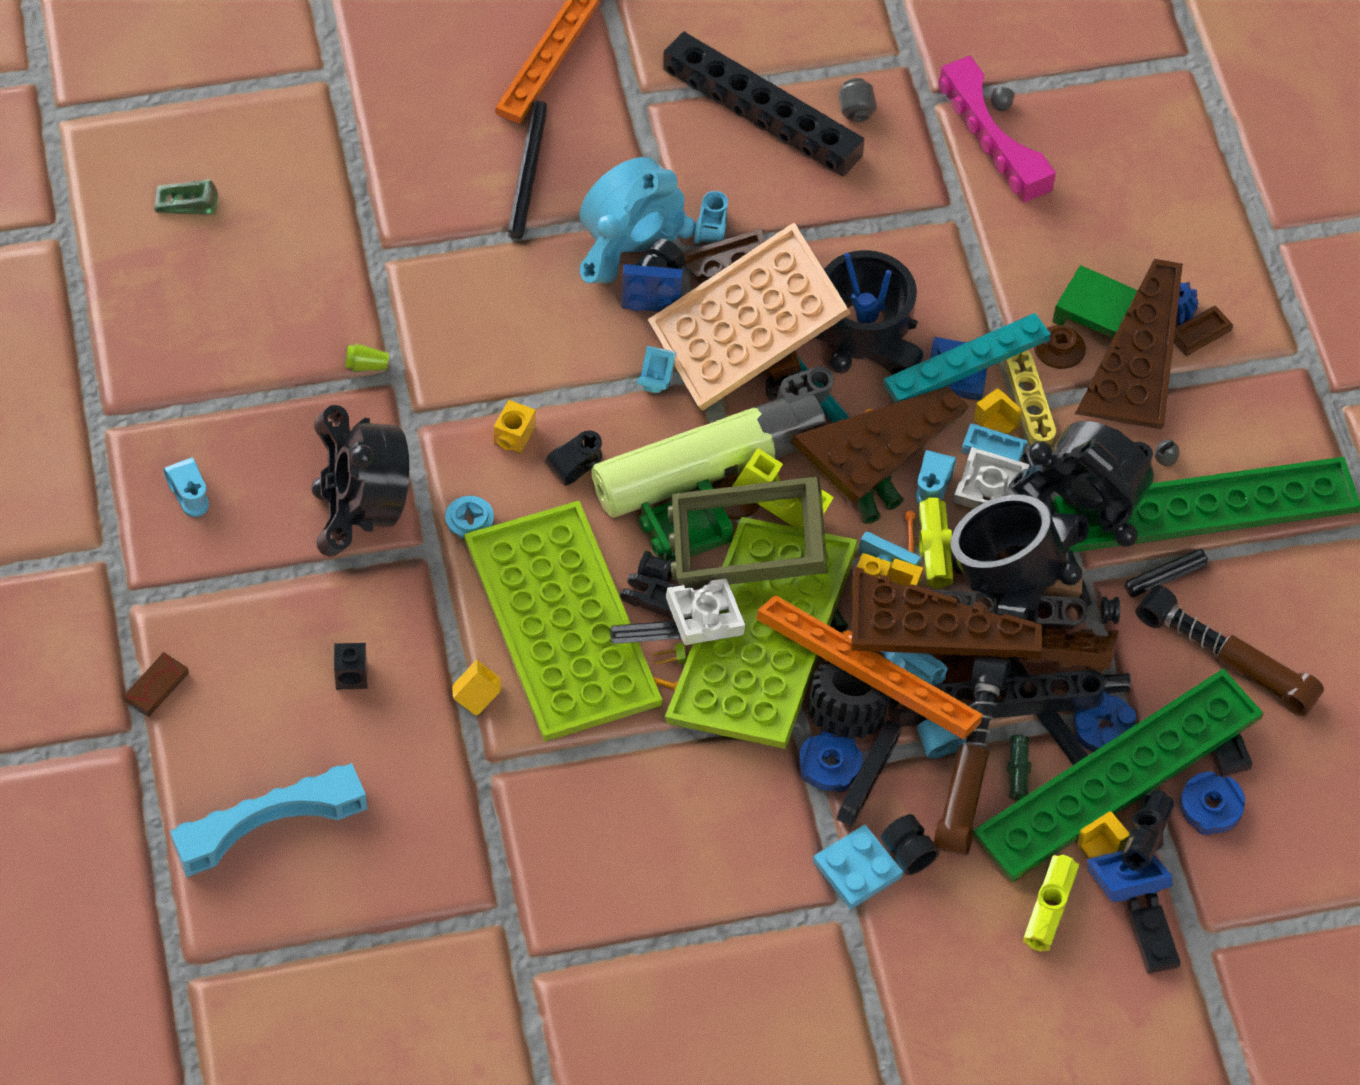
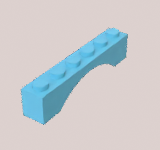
[170,763,367,877]

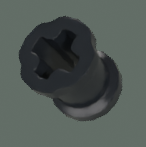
[637,551,675,582]

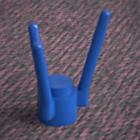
[844,253,891,323]

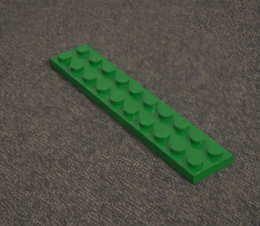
[1054,457,1360,553]
[973,668,1263,883]

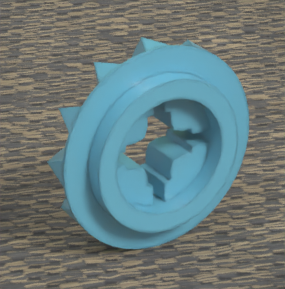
[445,496,494,539]

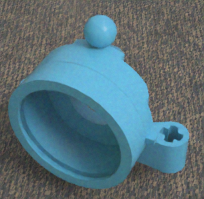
[579,157,696,283]

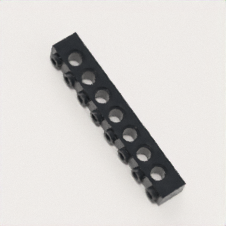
[663,31,865,177]

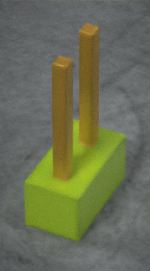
[653,642,687,665]

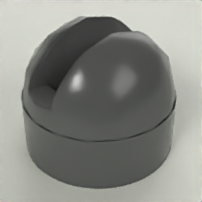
[991,87,1015,111]
[1154,439,1179,466]

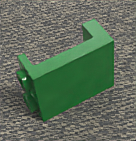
[1052,265,1138,342]
[638,479,733,561]

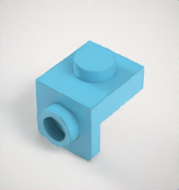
[637,346,677,393]

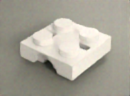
[953,447,1029,509]
[666,578,745,645]

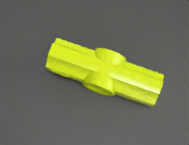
[919,498,953,589]
[1023,854,1079,952]

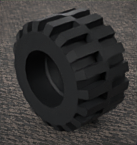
[807,661,890,739]

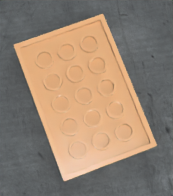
[648,223,851,411]

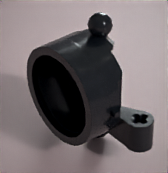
[814,250,924,375]
[311,405,409,557]
[1008,421,1154,547]
[951,495,1089,623]

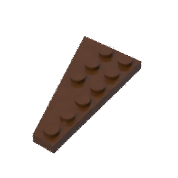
[1075,259,1183,429]
[851,566,1042,658]

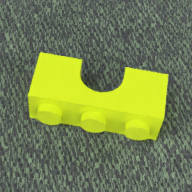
[732,448,834,529]

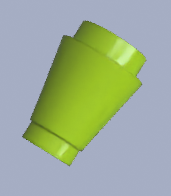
[345,343,389,372]

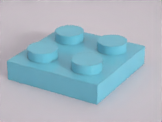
[813,825,903,910]

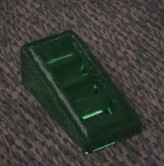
[154,179,218,215]

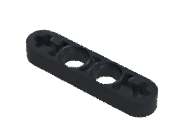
[837,720,902,827]

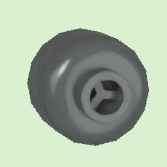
[838,78,877,122]

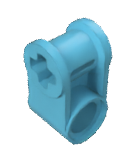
[694,191,728,244]
[916,450,956,504]
[163,457,209,517]
[917,719,967,759]

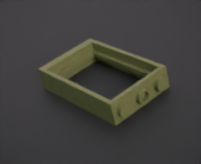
[668,477,828,589]

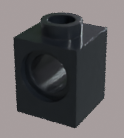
[334,643,367,690]

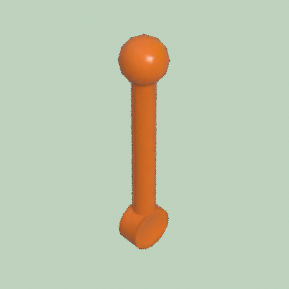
[904,510,916,553]

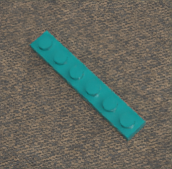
[883,313,1051,403]

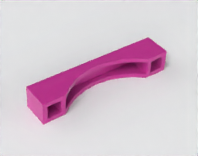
[938,55,1056,202]

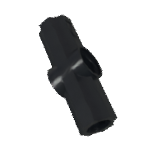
[1122,790,1174,872]

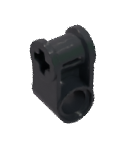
[545,430,602,485]

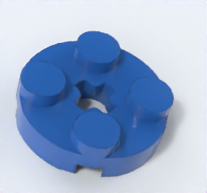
[1073,692,1136,752]
[799,731,863,792]
[1180,771,1245,835]

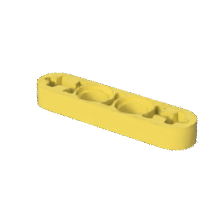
[1005,351,1056,447]

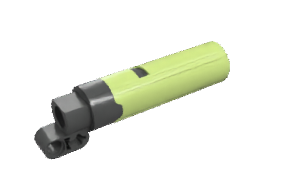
[592,366,834,518]

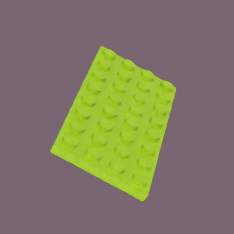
[464,501,662,742]
[665,517,858,749]

